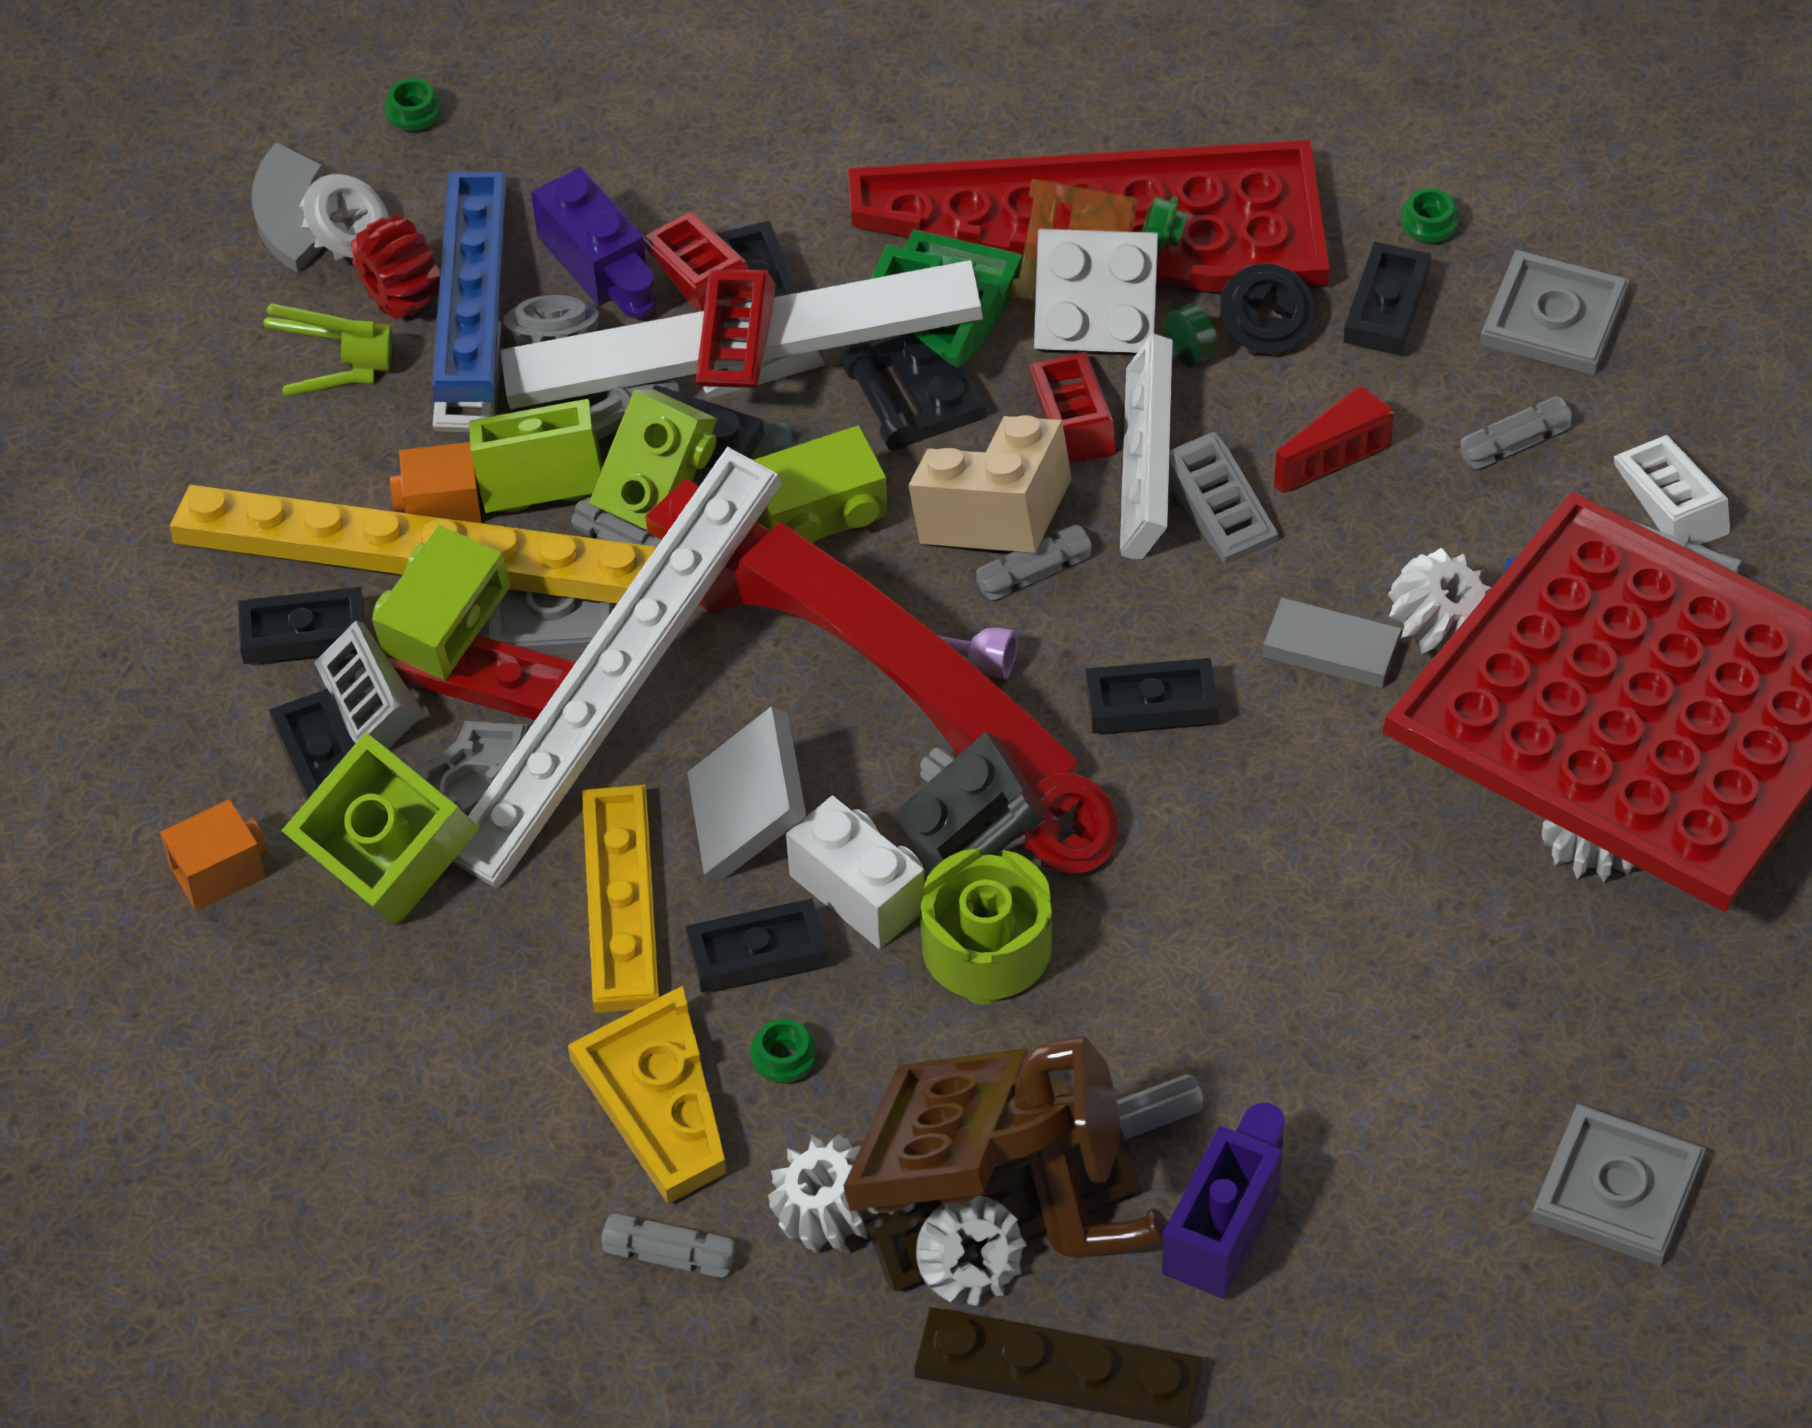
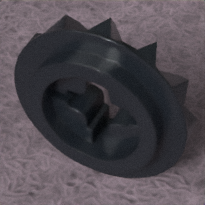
[1219,263,1315,357]

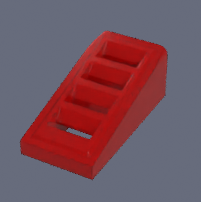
[644,212,749,312]
[696,269,776,388]
[1028,352,1116,463]
[1274,385,1394,494]

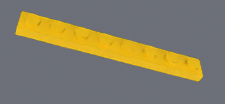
[169,485,656,604]

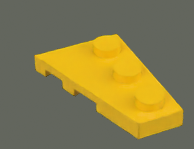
[568,986,726,1204]

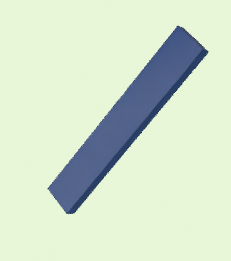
[432,172,507,402]

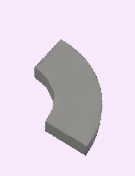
[252,142,324,273]
[410,721,528,813]

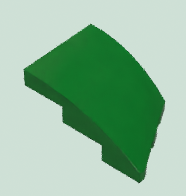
[871,229,1024,368]

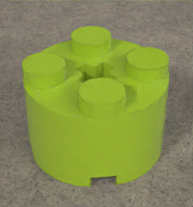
[920,848,1052,1005]

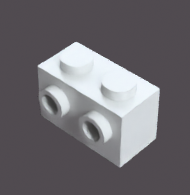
[786,795,925,949]

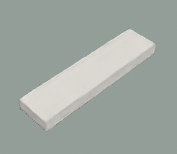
[1120,333,1172,559]

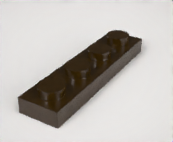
[866,1127,1141,1292]
[914,1307,1201,1428]

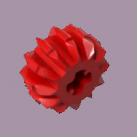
[351,214,441,320]

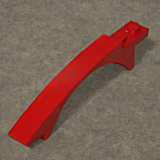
[645,478,1078,788]

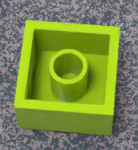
[281,732,480,926]

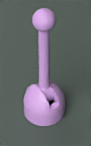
[939,627,1018,680]

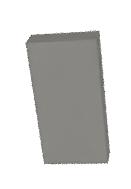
[1263,597,1401,688]

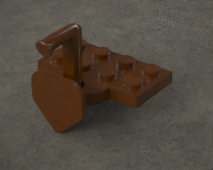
[843,1036,1168,1258]

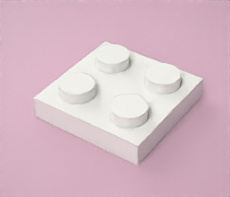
[1034,229,1158,353]

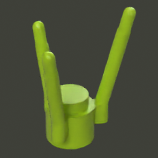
[263,304,393,396]

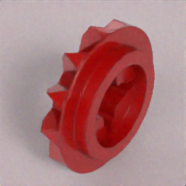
[1023,773,1117,877]

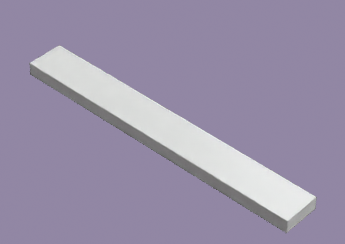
[500,260,983,409]
[452,447,782,889]

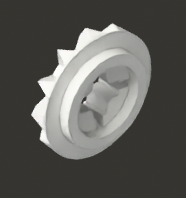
[299,174,389,261]
[916,1195,1026,1306]

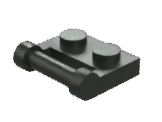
[894,732,1048,875]

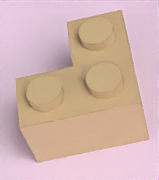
[908,415,1072,553]

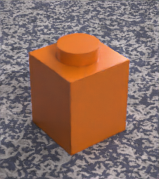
[390,442,482,523]
[160,799,268,911]

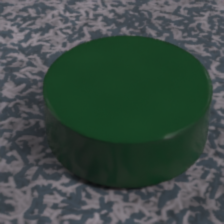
[1164,303,1217,367]

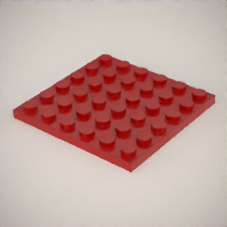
[1382,491,1812,913]

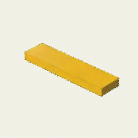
[582,785,659,1013]

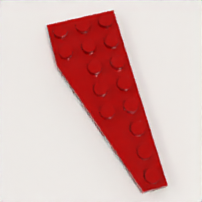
[848,140,1330,292]

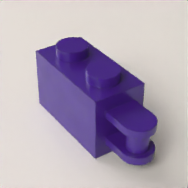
[531,166,656,318]
[1162,1102,1285,1300]

